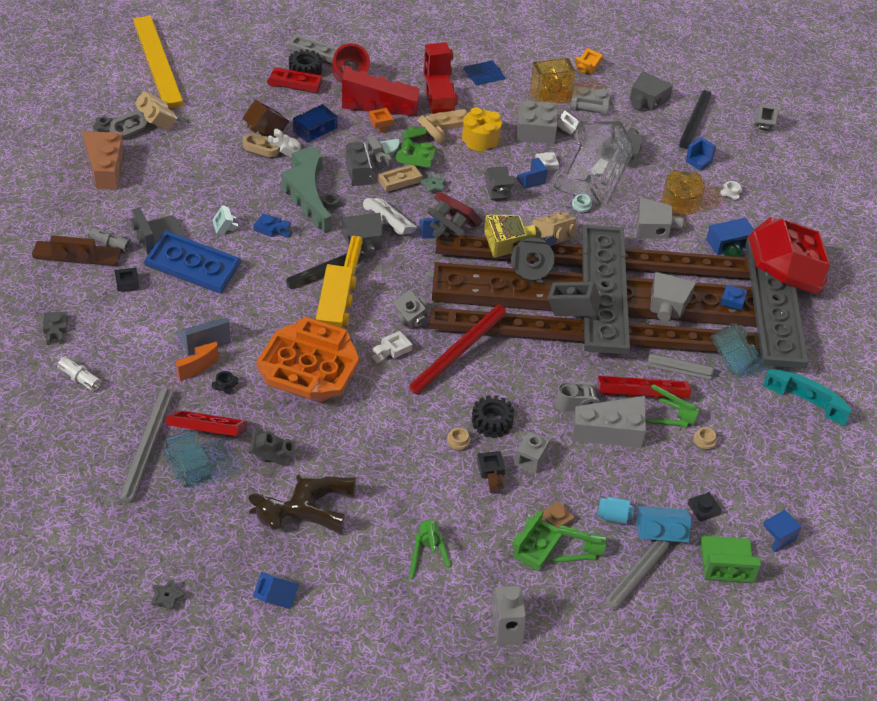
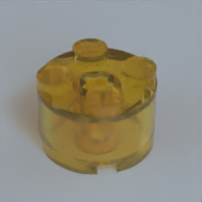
[661,170,705,215]

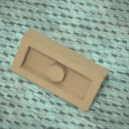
[429,109,467,130]
[378,165,422,192]

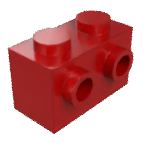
[423,42,453,79]
[425,75,458,114]

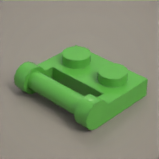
[396,139,437,168]

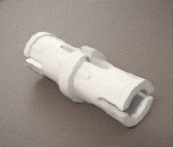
[57,356,102,392]

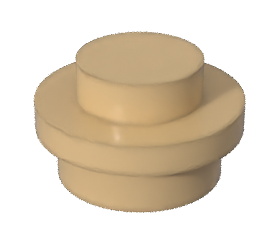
[693,427,717,449]
[447,428,471,450]

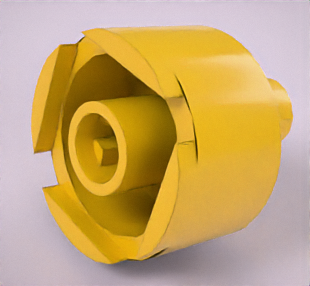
[462,107,502,151]

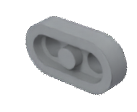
[109,111,147,139]

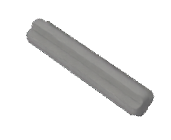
[647,353,713,380]

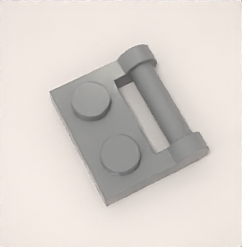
[570,86,610,115]

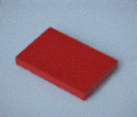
[166,410,248,436]

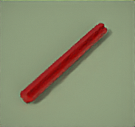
[409,304,506,395]

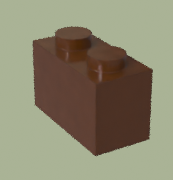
[242,99,289,138]

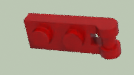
[267,67,322,93]

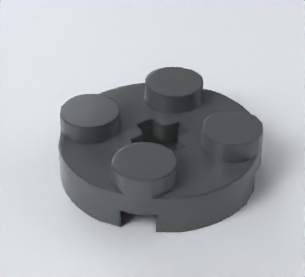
[511,237,554,281]

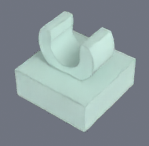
[212,206,238,235]

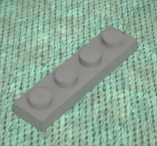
[287,34,356,70]

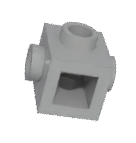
[393,290,428,329]

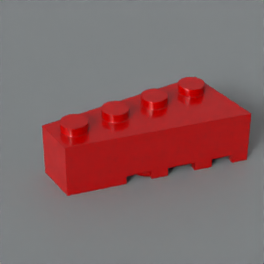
[342,65,420,116]

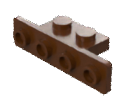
[32,235,121,265]

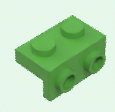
[512,510,563,571]

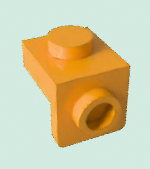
[575,48,603,75]

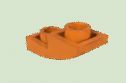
[176,342,219,381]

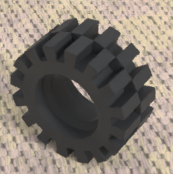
[289,49,322,75]
[472,395,514,438]

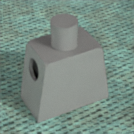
[636,198,683,238]
[650,272,695,321]
[491,586,526,646]

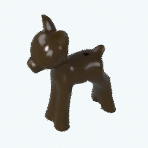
[248,475,356,535]

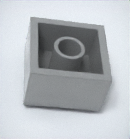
[516,100,557,144]

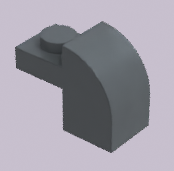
[485,166,515,199]

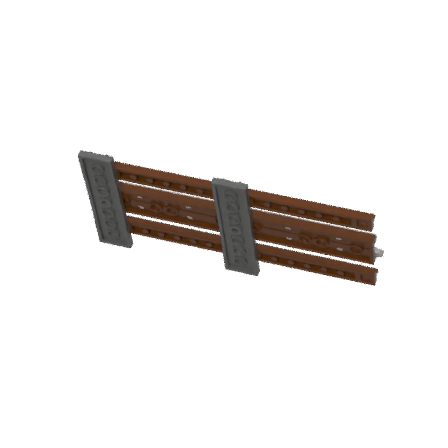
[425,225,808,368]

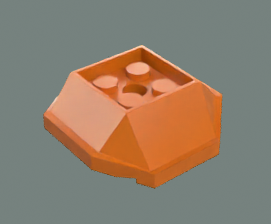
[256,317,359,403]

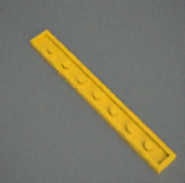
[133,16,183,109]

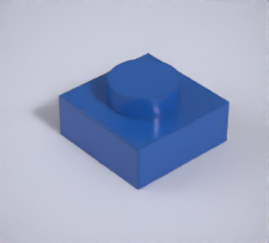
[720,284,747,310]

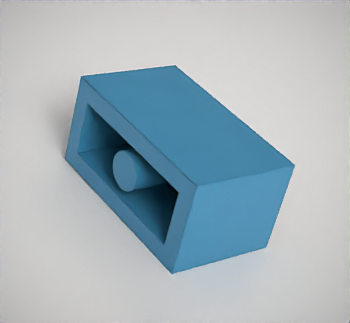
[636,506,691,542]

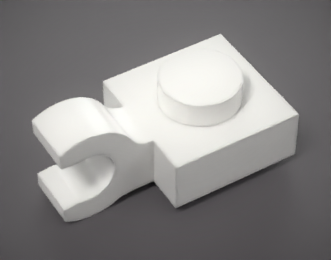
[268,129,301,158]
[372,331,413,364]

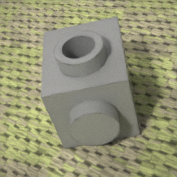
[754,104,779,130]
[514,431,550,473]

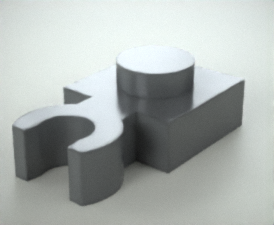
[43,311,68,345]

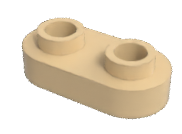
[417,115,445,145]
[243,133,280,157]

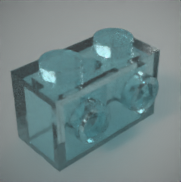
[163,429,212,488]

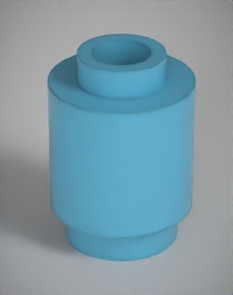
[598,496,634,524]

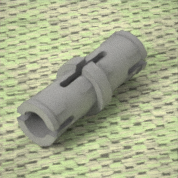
[86,226,131,253]

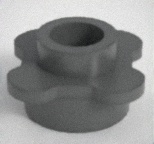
[93,117,114,132]

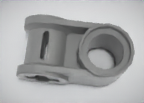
[555,382,600,411]

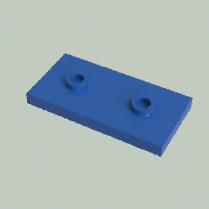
[144,230,241,294]

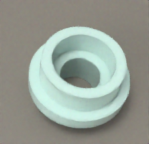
[572,194,592,212]

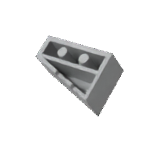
[572,396,646,448]

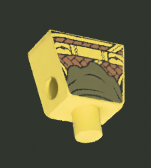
[484,215,536,257]

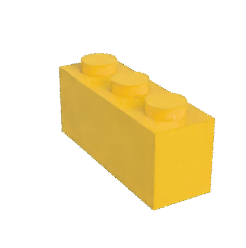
[316,264,357,329]

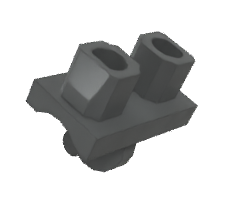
[427,201,467,238]
[249,429,295,466]

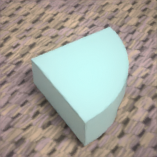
[380,139,399,157]

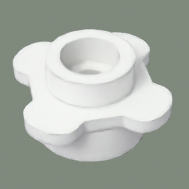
[720,181,742,200]

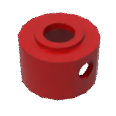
[331,43,370,83]

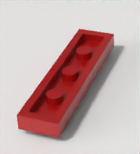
[597,376,691,399]

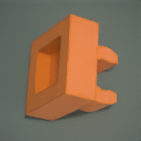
[368,108,393,133]

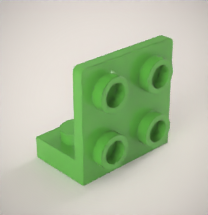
[700,536,761,583]

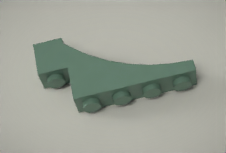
[280,146,331,233]

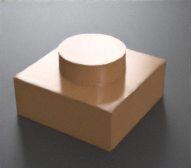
[542,501,575,528]

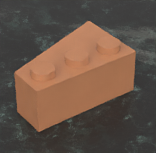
[82,132,125,189]

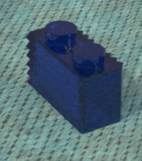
[293,104,338,143]

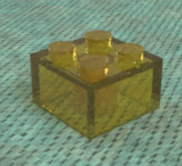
[530,58,576,103]

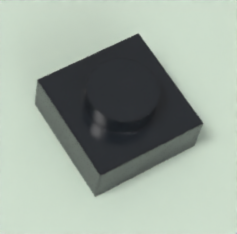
[115,268,139,291]
[477,451,505,478]
[688,492,722,522]

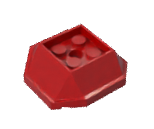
[748,217,830,294]

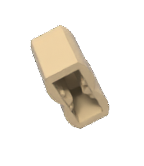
[136,91,177,131]

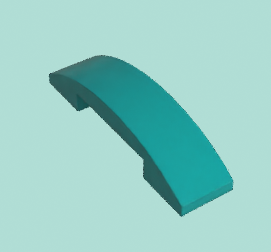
[763,369,852,426]

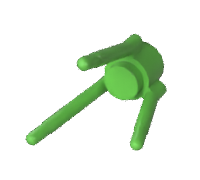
[646,385,699,428]
[409,520,451,579]
[551,525,606,563]

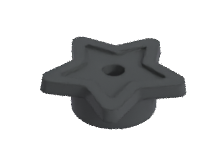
[321,193,345,213]
[151,580,185,610]

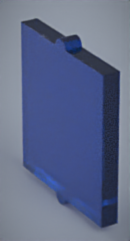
[464,60,505,86]

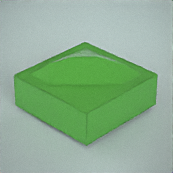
[401,126,426,140]

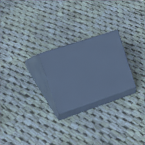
[176,318,231,356]

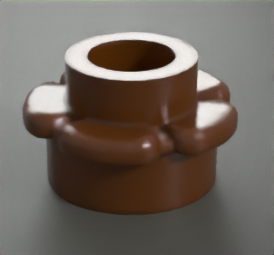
[487,470,504,494]

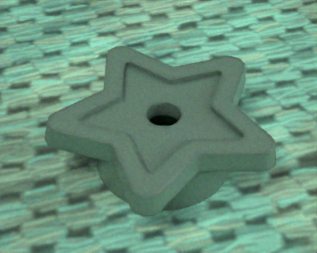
[420,174,446,192]

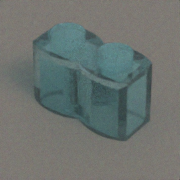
[710,323,759,375]

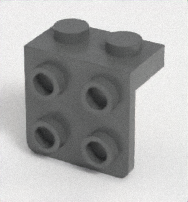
[130,207,186,255]

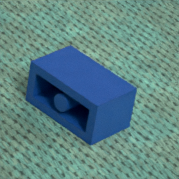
[706,217,754,255]

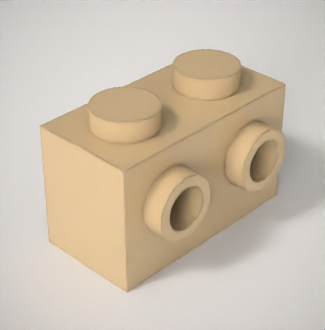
[533,212,577,244]

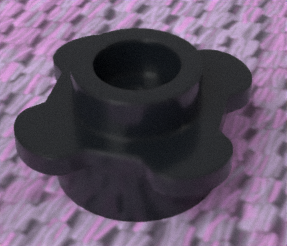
[212,371,239,394]

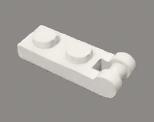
[363,198,417,235]

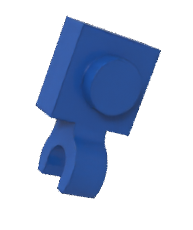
[253,213,292,238]

